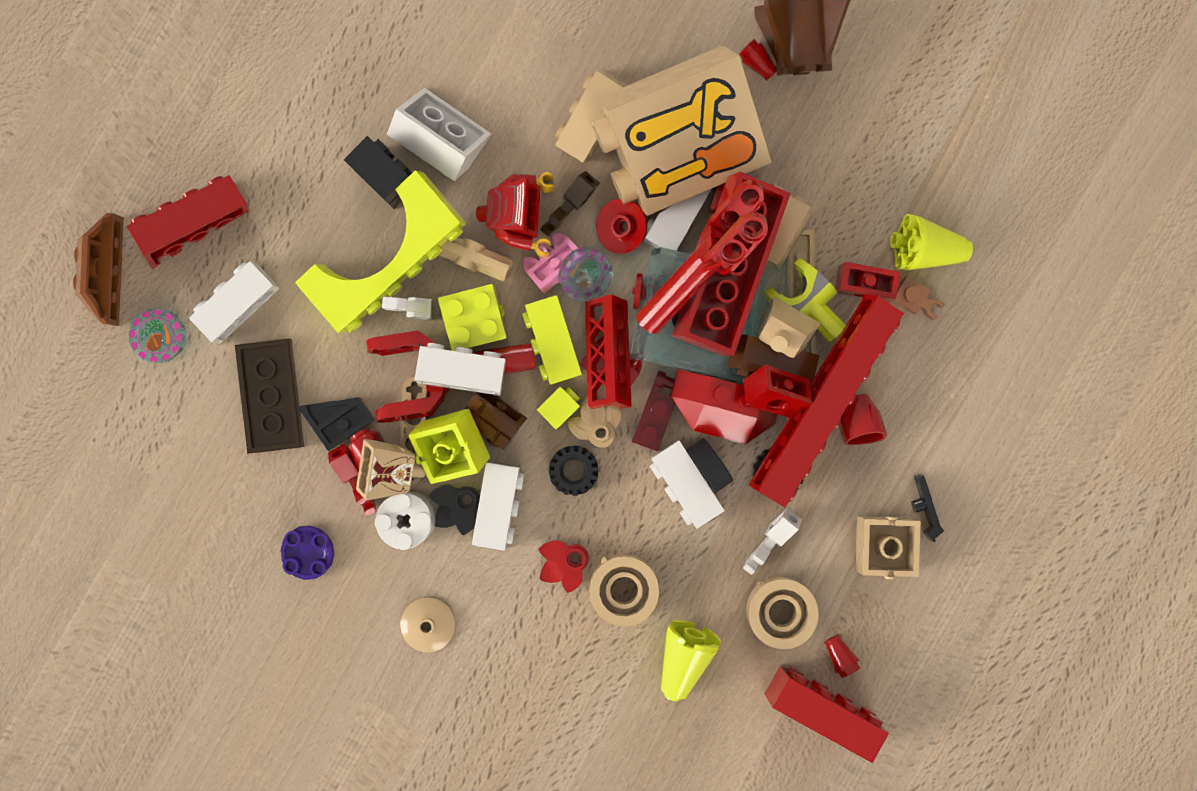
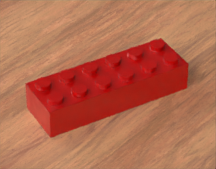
[672,171,791,356]

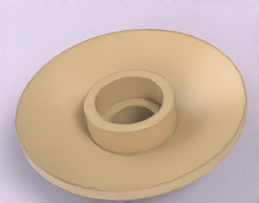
[400,597,456,652]

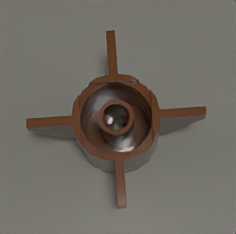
[754,0,850,76]

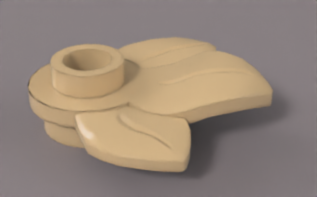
[567,397,622,448]

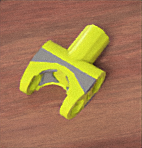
[764,258,846,343]

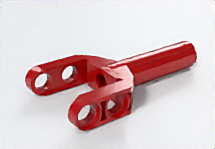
[636,180,768,335]
[366,330,536,423]

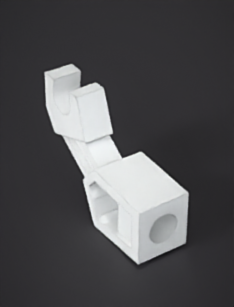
[382,297,434,320]
[743,507,802,575]

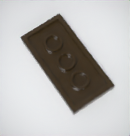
[235,338,304,454]

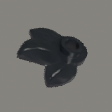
[429,485,480,535]

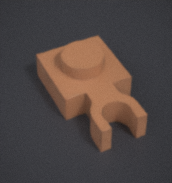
[892,276,945,320]

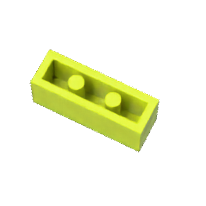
[522,295,582,385]

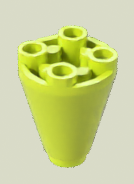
[890,214,973,271]

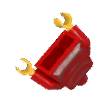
[476,172,554,258]

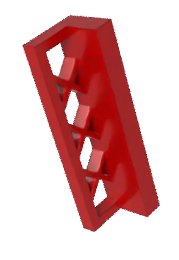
[585,294,632,409]

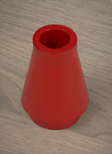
[738,39,776,81]
[824,634,861,678]

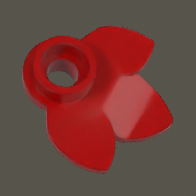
[538,540,589,593]

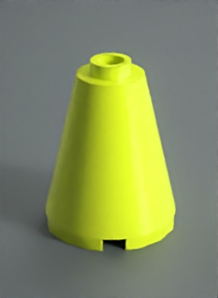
[661,620,721,702]

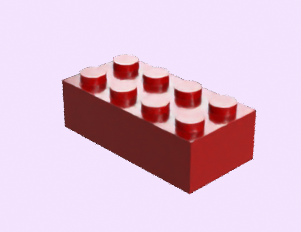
[765,666,889,763]

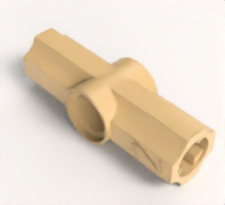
[438,238,513,283]

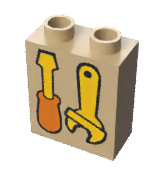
[591,45,772,216]

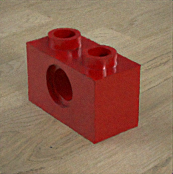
[835,262,901,302]
[744,364,813,418]

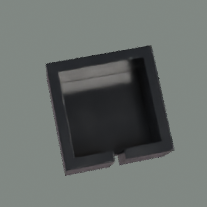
[344,136,412,209]

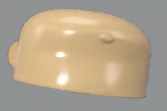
[589,554,659,627]
[746,576,819,650]

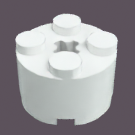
[375,491,435,550]

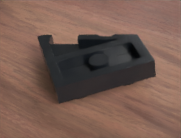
[299,397,376,451]

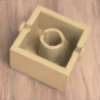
[855,516,921,580]

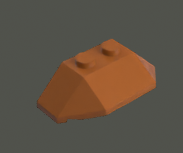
[73,213,124,326]

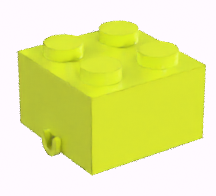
[438,284,508,351]
[408,409,491,484]

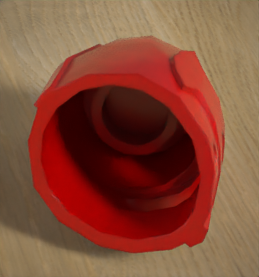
[838,394,887,446]

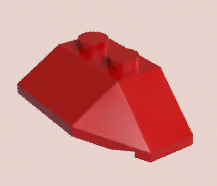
[671,370,778,444]

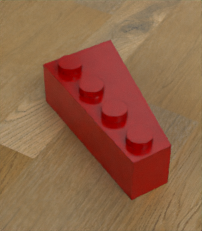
[126,175,248,269]

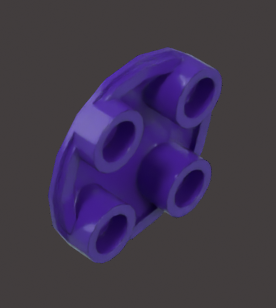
[280,525,335,580]

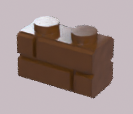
[464,392,527,450]

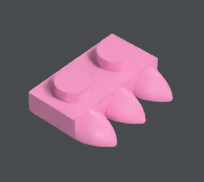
[523,233,586,294]

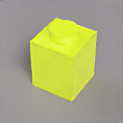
[537,387,580,430]

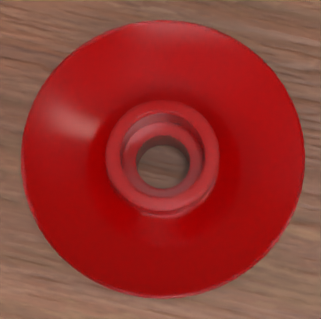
[596,198,647,254]

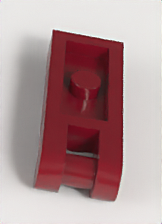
[632,370,676,451]

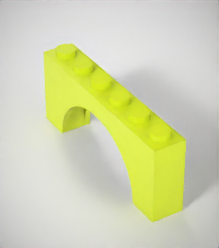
[295,170,467,333]

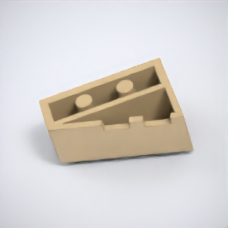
[555,71,628,163]

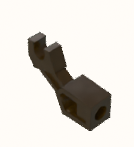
[540,171,600,236]

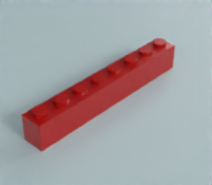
[749,293,904,508]

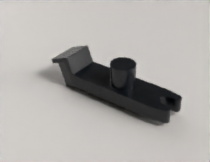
[911,474,944,542]

